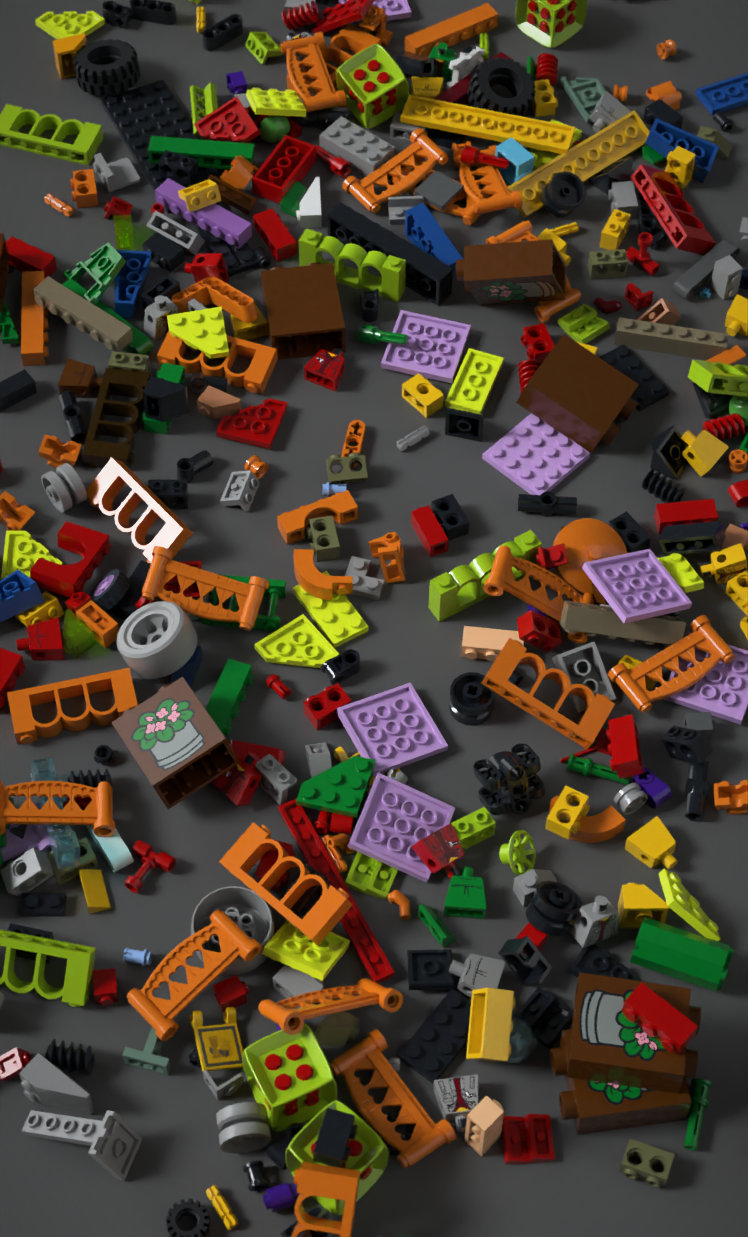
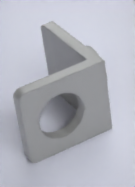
[203,1070,244,1100]

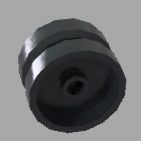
[541,171,586,217]
[449,672,495,726]
[525,881,582,936]

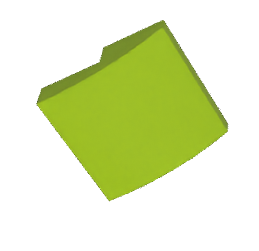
[557,303,610,344]
[344,851,398,899]

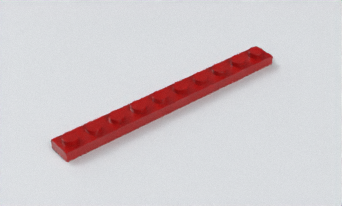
[278,798,394,983]

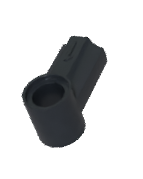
[190,372,228,394]
[177,450,213,483]

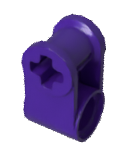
[633,767,672,809]

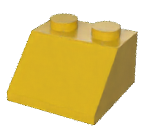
[618,883,669,928]

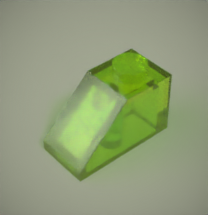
[113,215,135,251]
[63,609,96,658]

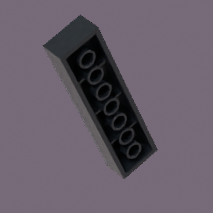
[327,203,453,306]

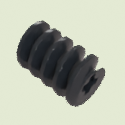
[642,469,686,503]
[68,769,112,788]
[45,1039,95,1075]

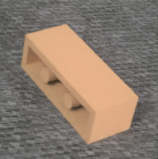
[461,626,524,661]
[464,1096,504,1157]

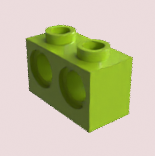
[451,806,496,851]

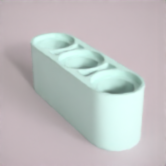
[86,825,134,872]

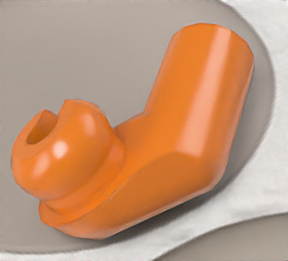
[326,834,355,854]
[387,890,411,920]

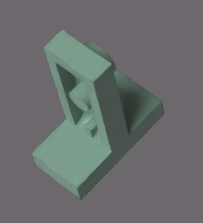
[123,1027,171,1076]

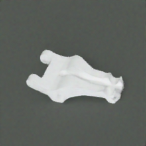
[446,47,485,90]

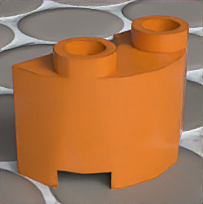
[645,81,682,110]
[220,155,257,190]
[39,434,82,468]
[0,491,36,531]
[714,780,748,815]

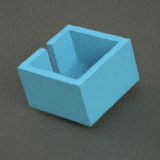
[495,138,534,185]

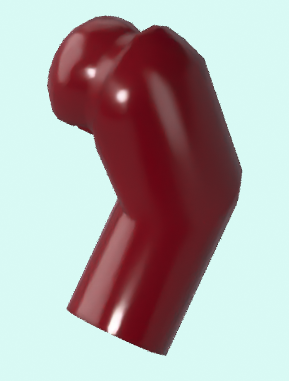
[594,297,622,314]

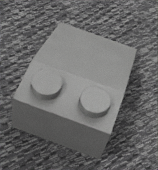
[552,642,616,713]
[19,1053,94,1115]

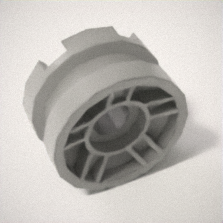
[614,782,648,815]

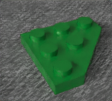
[296,756,376,818]

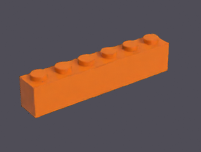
[404,3,498,56]
[21,271,49,366]

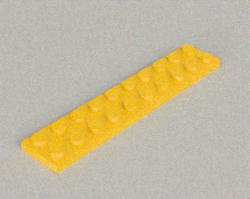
[400,95,575,154]
[507,110,650,219]

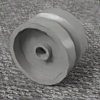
[41,463,87,513]
[216,1102,271,1154]

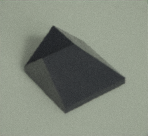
[589,157,633,195]
[445,406,484,442]
[649,426,688,480]

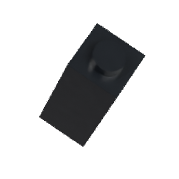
[394,51,434,78]
[0,369,37,412]

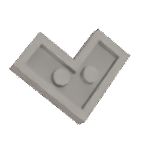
[345,556,384,600]

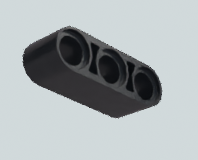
[130,0,177,25]
[202,14,243,51]
[637,193,657,236]

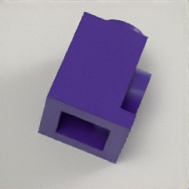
[226,71,247,97]

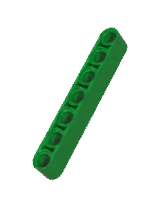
[62,279,153,355]

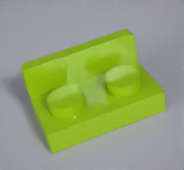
[245,32,282,64]

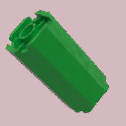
[630,917,734,992]

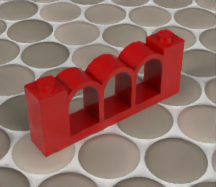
[631,164,716,256]

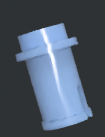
[322,482,346,498]
[123,948,153,967]

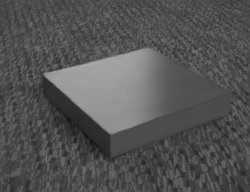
[414,170,463,211]

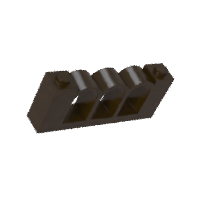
[82,368,150,468]

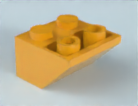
[52,33,87,79]

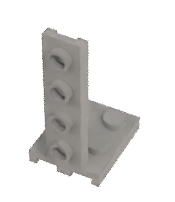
[22,1110,143,1181]

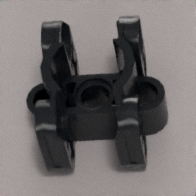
[473,743,545,815]

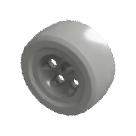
[116,601,198,679]
[191,886,275,975]

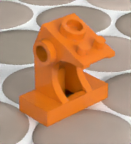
[359,5,393,47]
[369,532,406,583]

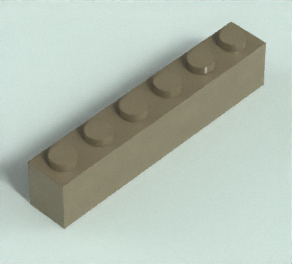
[33,276,133,352]
[614,317,728,360]
[560,600,686,647]

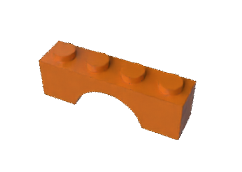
[277,490,358,545]

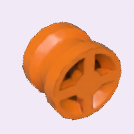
[656,39,677,59]
[613,85,628,103]
[727,449,748,474]
[244,455,269,479]

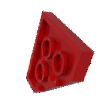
[194,96,261,143]
[216,398,288,449]

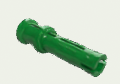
[566,753,630,785]
[683,1078,712,1151]

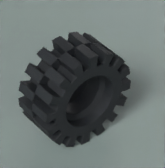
[166,1199,210,1237]

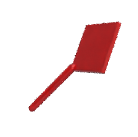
[560,728,611,763]

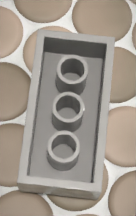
[320,116,395,177]

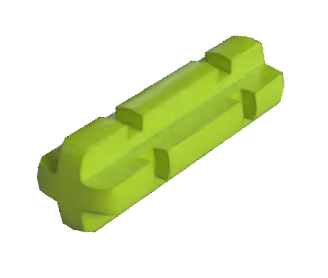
[479,33,489,60]

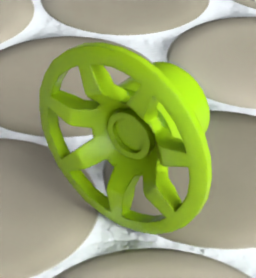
[499,830,536,876]

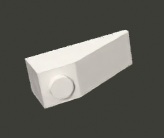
[296,177,322,228]

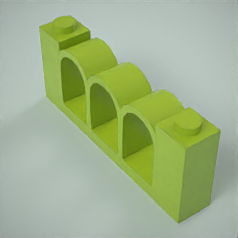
[0,104,103,166]
[299,228,406,302]
[688,359,748,397]
[428,530,542,622]
[0,929,96,1007]

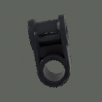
[102,1,134,28]
[360,289,379,322]
[321,649,360,685]
[265,1123,304,1170]

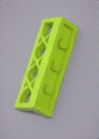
[190,82,218,141]

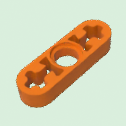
[341,420,365,468]

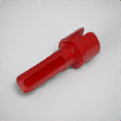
[315,145,352,178]
[460,145,510,169]

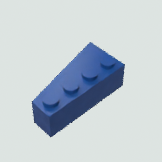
[645,118,719,184]
[405,203,463,275]
[114,250,152,319]
[0,570,45,622]

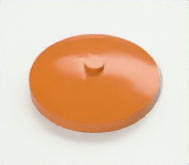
[553,518,627,595]

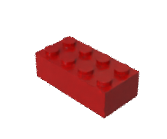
[252,135,316,204]

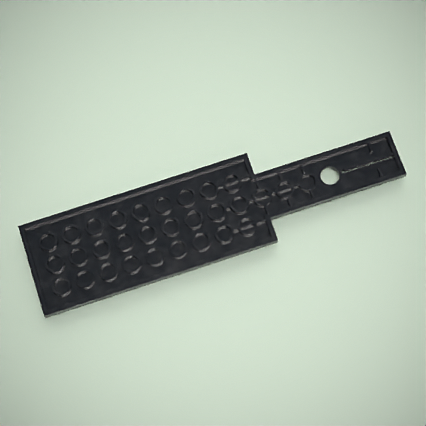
[101,80,259,277]

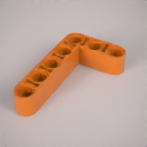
[171,277,258,322]

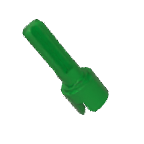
[358,324,408,344]

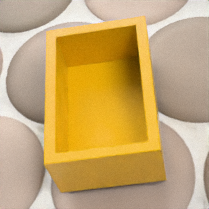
[466,988,515,1062]

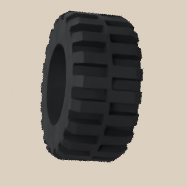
[73,39,140,97]
[467,57,535,117]

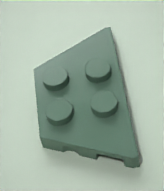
[560,76,606,124]

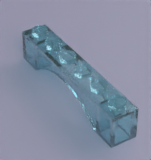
[30,758,80,869]

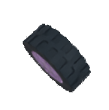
[90,569,131,612]

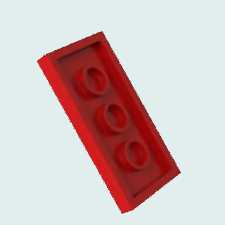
[312,0,375,34]

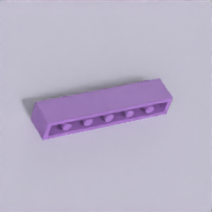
[155,178,252,248]

